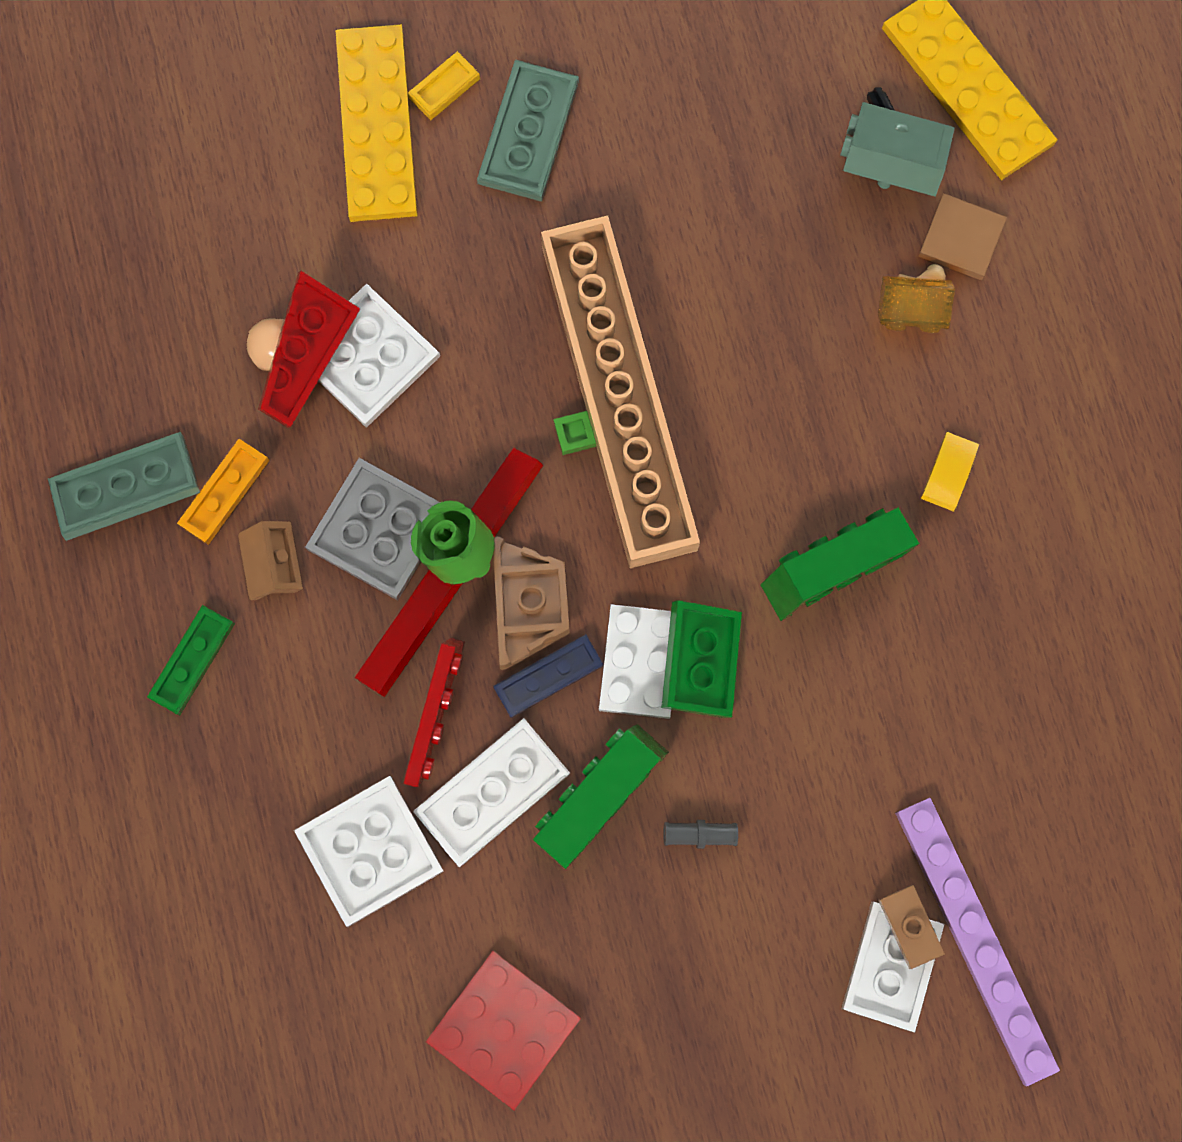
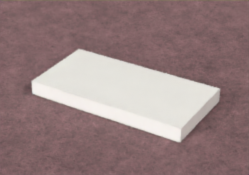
[413,718,570,867]

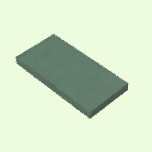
[477,60,579,202]
[48,431,200,541]

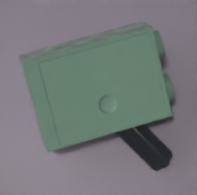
[840,87,955,197]

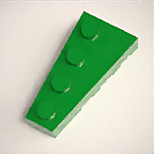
[760,507,920,621]

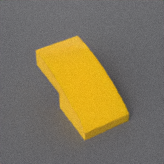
[921,432,979,512]

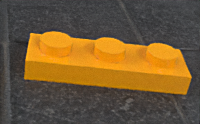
[177,439,270,545]

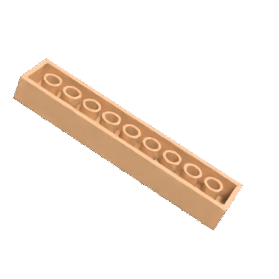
[541,216,700,568]

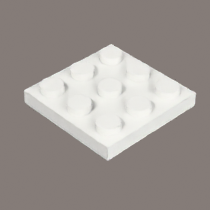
[318,284,440,428]
[294,776,444,927]

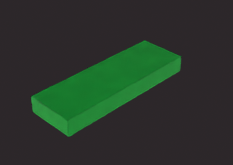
[147,605,235,716]

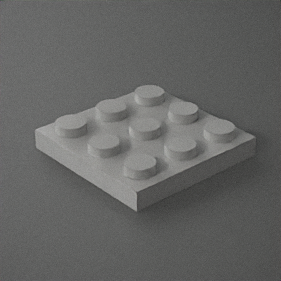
[305,458,441,600]

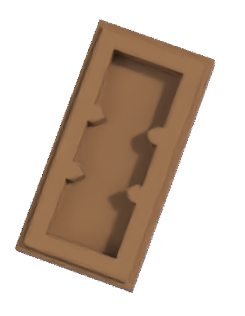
[878,885,945,969]

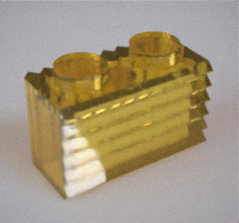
[878,276,955,333]

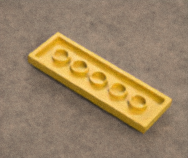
[882,0,1058,181]
[336,24,417,222]

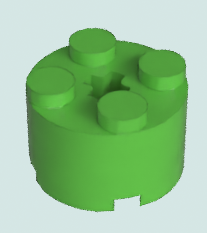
[411,501,495,584]

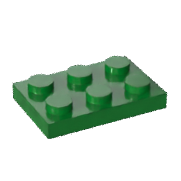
[661,600,742,718]

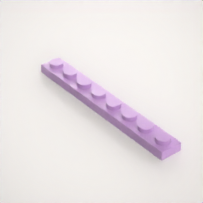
[895,798,1060,1086]

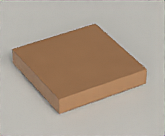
[918,193,1007,281]

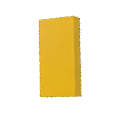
[408,51,480,121]

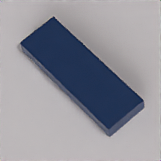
[493,634,604,718]

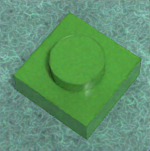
[554,411,596,455]

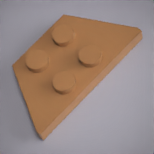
[493,536,570,670]

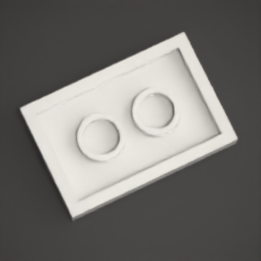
[599,604,671,719]
[841,902,944,1032]

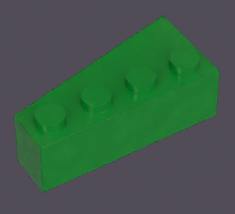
[533,724,669,869]

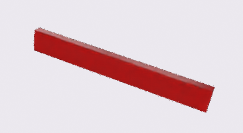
[354,448,543,697]

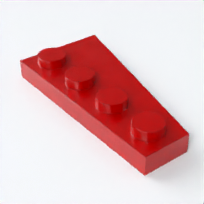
[258,270,360,428]
[403,638,465,787]

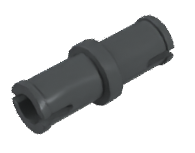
[663,820,738,849]

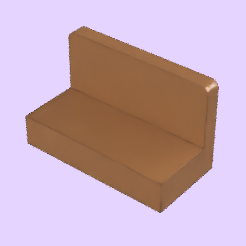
[238,521,303,600]

